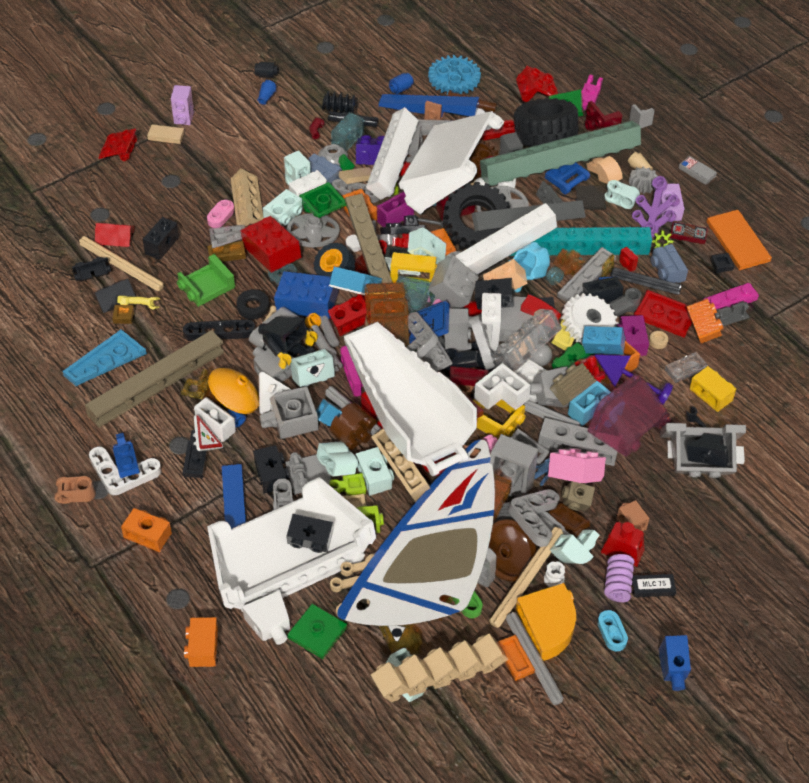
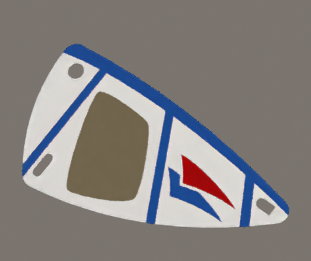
[337,440,495,626]

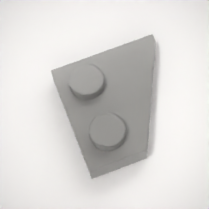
[209,225,245,248]

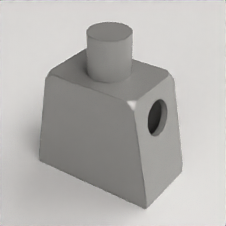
[253,346,294,383]
[529,367,572,408]

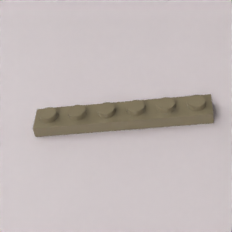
[345,194,394,295]

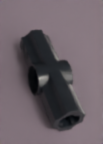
[440,349,482,372]

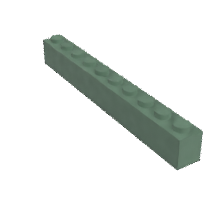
[480,121,641,186]

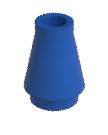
[257,80,276,105]

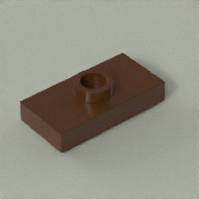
[548,503,590,537]

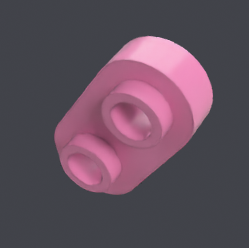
[207,200,234,228]

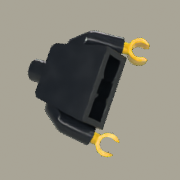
[258,316,318,369]

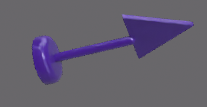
[594,355,673,408]

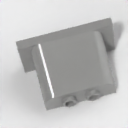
[660,423,746,478]

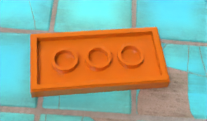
[706,210,772,270]

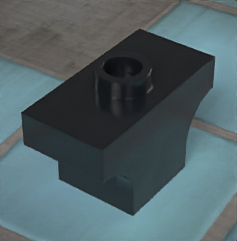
[687,433,729,467]

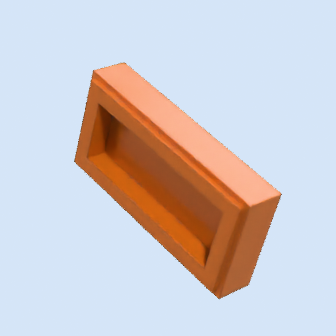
[498,634,535,681]

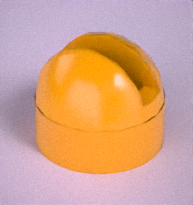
[305,313,321,329]

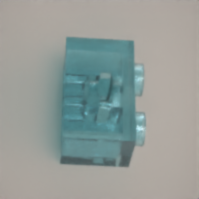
[331,112,364,151]

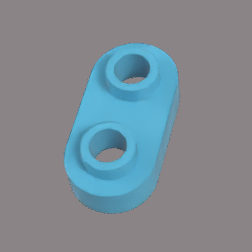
[597,610,628,651]

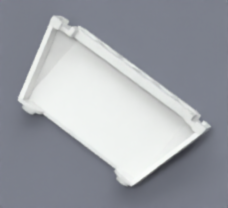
[399,111,504,215]
[207,478,376,612]

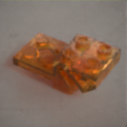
[364,283,409,347]

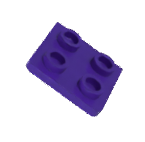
[356,135,385,165]

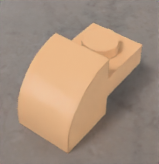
[587,156,623,184]

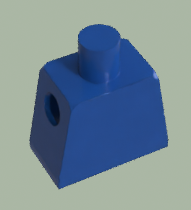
[658,635,691,691]

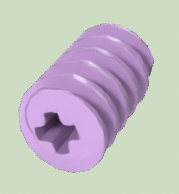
[604,554,634,602]

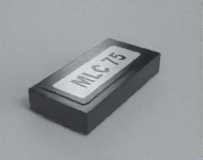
[631,574,676,597]

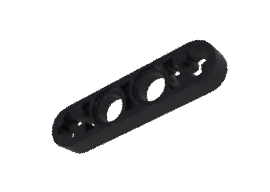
[183,319,256,341]

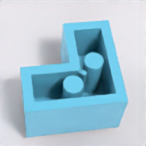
[568,381,625,428]

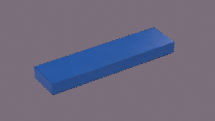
[222,464,246,529]

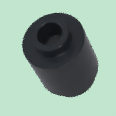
[254,62,279,79]

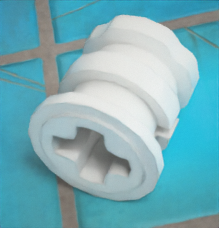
[544,562,565,588]

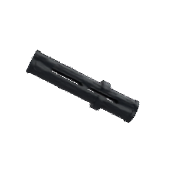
[328,110,379,128]

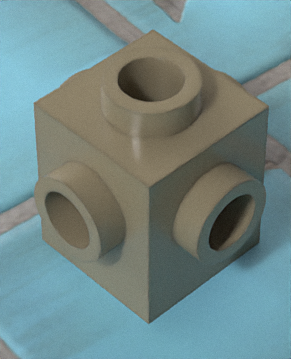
[561,481,595,511]

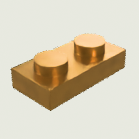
[208,241,246,262]

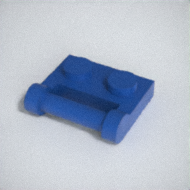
[545,162,590,195]

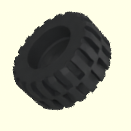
[514,98,579,147]
[442,182,510,251]

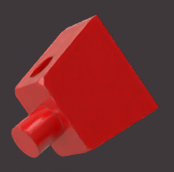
[601,522,645,567]

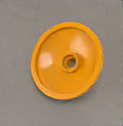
[208,368,259,414]

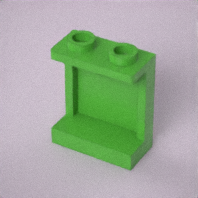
[177,254,235,307]

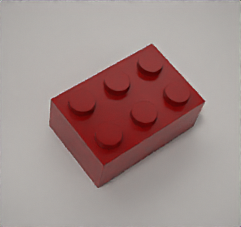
[240,216,301,273]

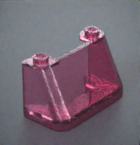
[587,374,671,457]

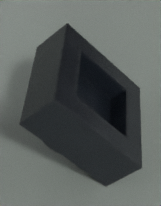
[710,253,734,273]

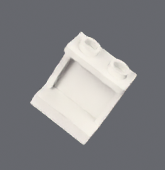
[482,293,501,351]

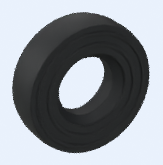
[236,289,270,320]

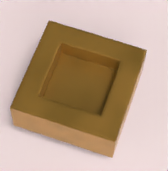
[112,305,134,324]

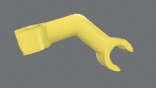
[117,296,160,309]

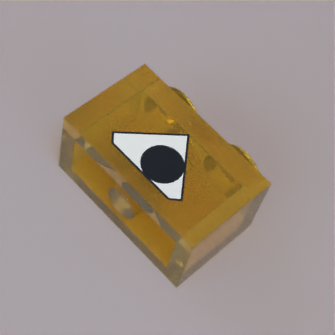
[379,624,422,656]

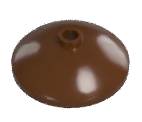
[488,520,536,582]

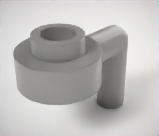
[372,220,398,245]

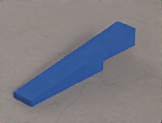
[379,94,479,117]

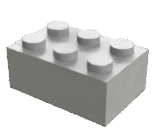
[490,434,539,498]

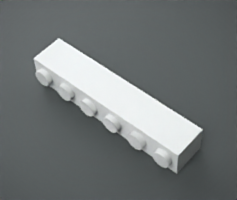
[366,107,418,200]
[455,203,557,275]

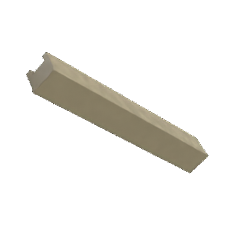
[85,330,224,428]

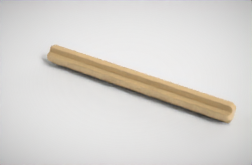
[79,236,164,291]
[489,527,564,628]

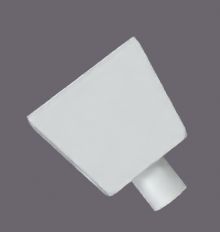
[242,590,290,645]

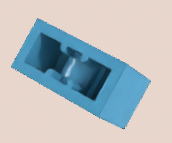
[582,326,625,355]

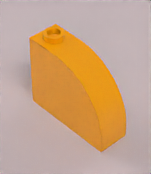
[516,583,576,661]

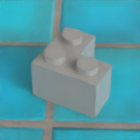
[444,308,472,352]

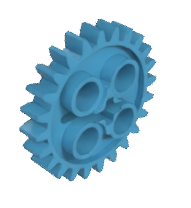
[428,55,481,95]

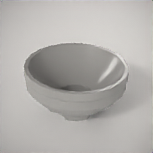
[318,144,348,168]

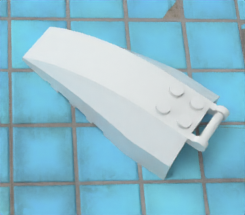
[344,322,477,476]

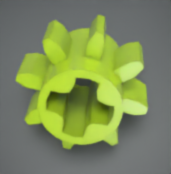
[652,230,674,249]

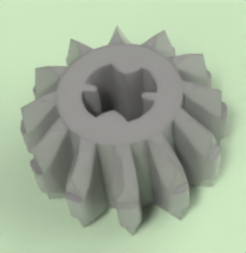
[629,166,658,194]

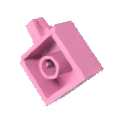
[548,448,606,483]

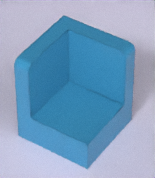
[316,399,343,427]

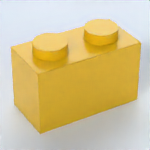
[690,366,736,412]

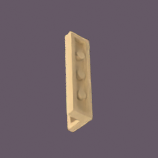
[231,169,263,228]

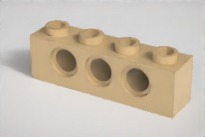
[372,428,430,502]

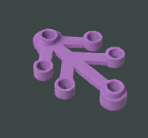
[632,176,680,238]

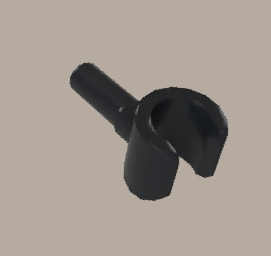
[686,407,709,428]

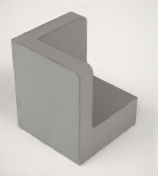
[629,104,654,128]

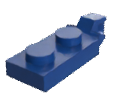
[113,433,140,478]

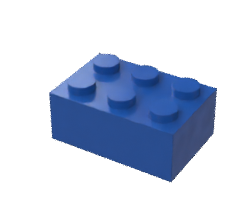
[274,271,339,319]

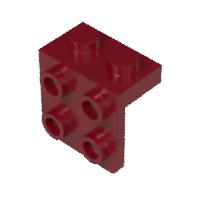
[585,101,622,131]

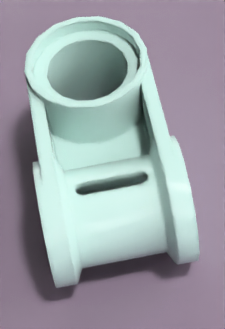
[604,180,640,209]

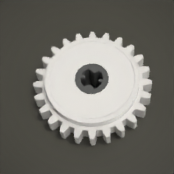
[561,293,619,346]

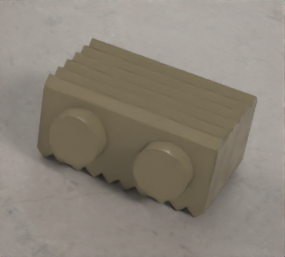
[550,363,596,406]

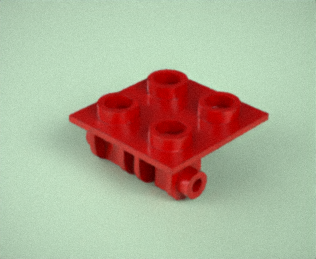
[98,128,137,161]

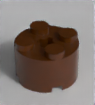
[330,403,376,450]

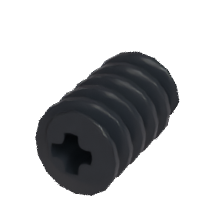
[322,90,358,115]

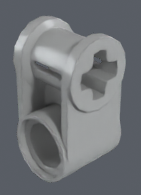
[273,479,294,510]

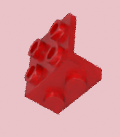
[516,66,558,102]

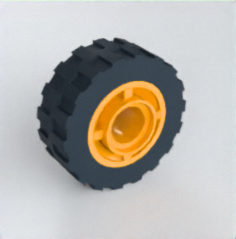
[313,243,355,277]

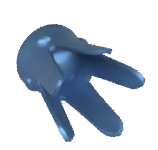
[534,458,550,486]

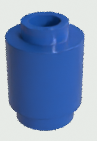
[389,73,414,94]

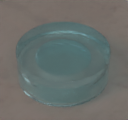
[546,267,564,285]

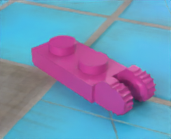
[582,75,603,110]
[340,346,364,397]

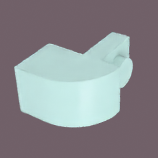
[550,530,600,564]

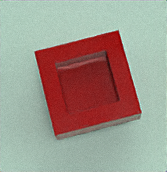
[619,247,639,272]

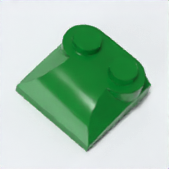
[299,182,346,218]

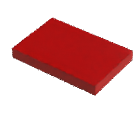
[634,290,693,338]

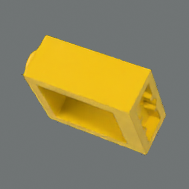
[390,252,438,294]
[473,399,526,440]

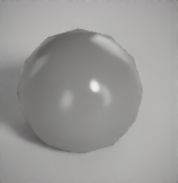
[529,343,552,366]

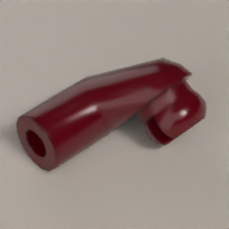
[309,117,325,140]

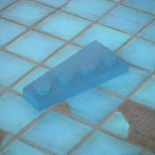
[63,329,147,386]

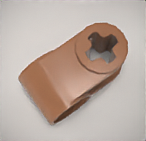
[55,476,96,504]

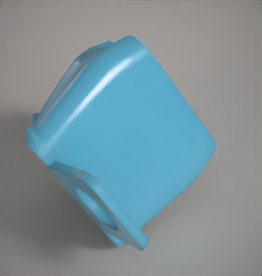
[509,242,550,293]

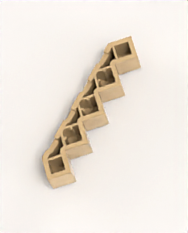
[371,634,509,702]

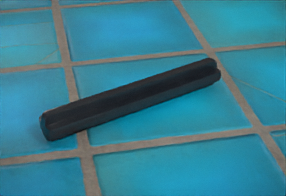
[611,267,682,295]

